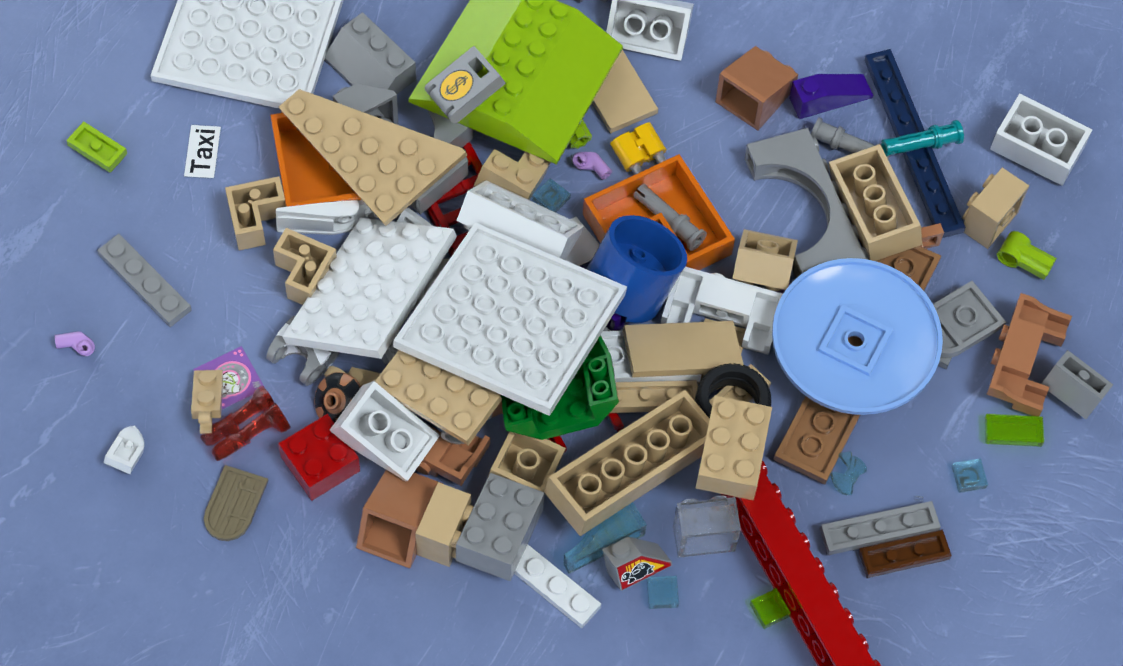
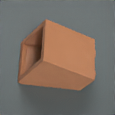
[715,46,799,131]
[356,470,443,568]

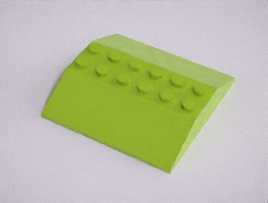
[408,0,623,165]

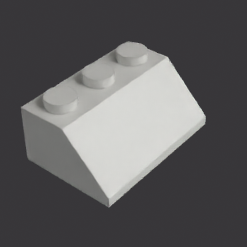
[606,0,694,61]

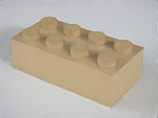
[829,144,922,261]

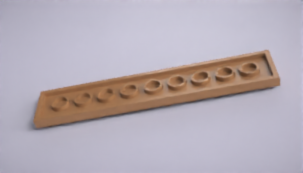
[773,246,941,485]

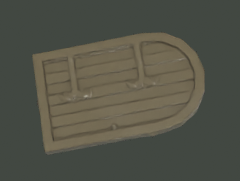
[204,465,269,541]

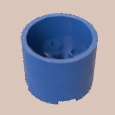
[587,215,687,323]

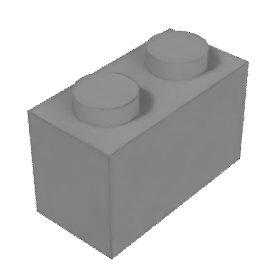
[1041,350,1113,419]

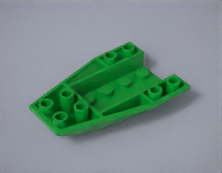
[501,335,619,440]

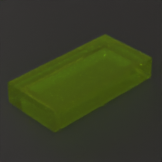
[985,414,1044,447]

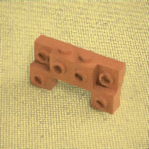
[987,293,1072,418]
[410,410,490,486]

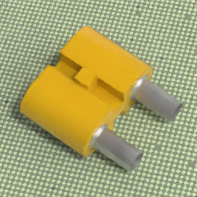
[610,122,667,175]

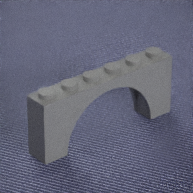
[745,128,869,278]

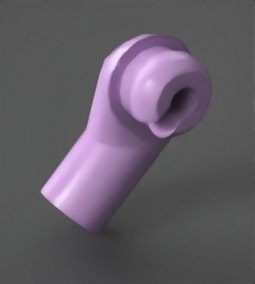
[572,152,612,180]

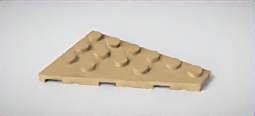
[279,89,467,226]

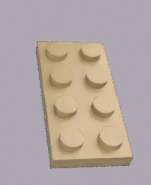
[375,350,502,446]

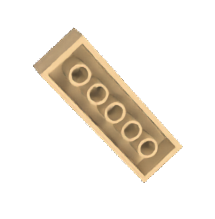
[545,390,710,536]

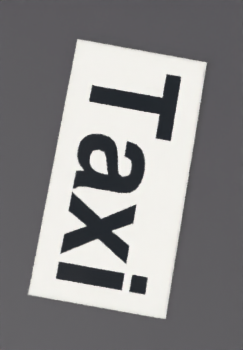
[184,125,221,178]

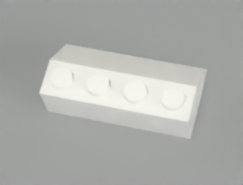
[457,180,584,260]

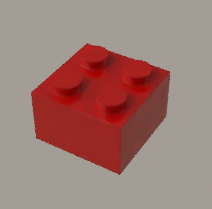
[278,414,360,501]

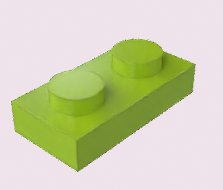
[66,121,128,173]

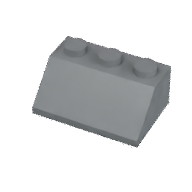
[325,12,416,94]

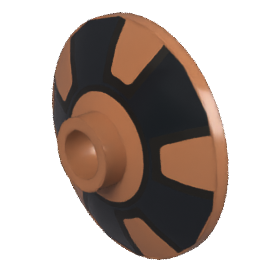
[314,372,361,423]

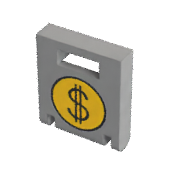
[425,46,506,124]

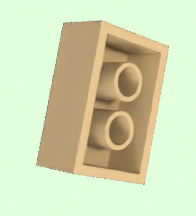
[696,395,772,500]

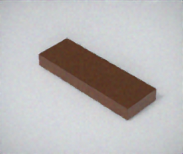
[859,529,952,578]

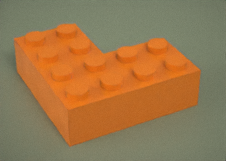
[271,113,361,207]
[583,154,735,270]

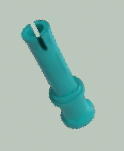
[881,120,964,157]

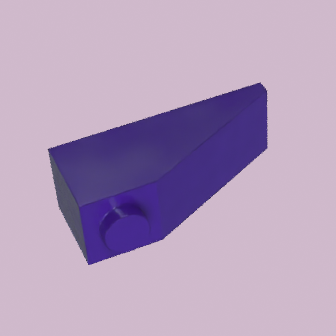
[789,74,873,119]

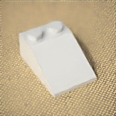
[330,381,440,482]

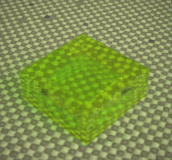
[750,588,791,629]

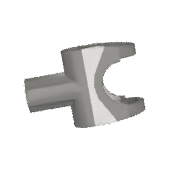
[266,316,340,386]

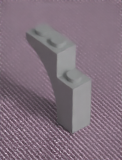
[410,111,473,215]

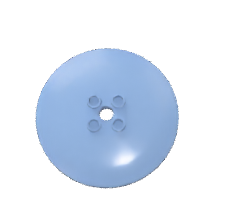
[772,258,943,415]

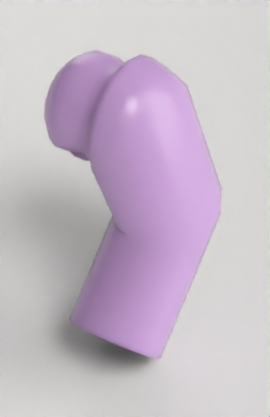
[55,331,95,356]

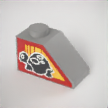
[602,537,672,591]

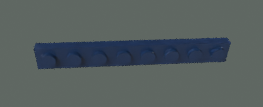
[864,49,966,238]

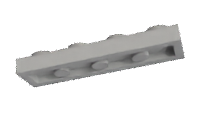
[97,234,192,327]
[820,501,941,555]

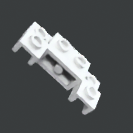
[661,267,783,355]

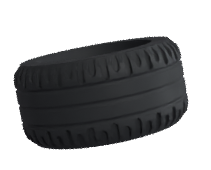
[695,363,771,418]

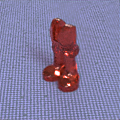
[200,385,291,461]

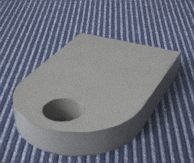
[933,281,1006,358]

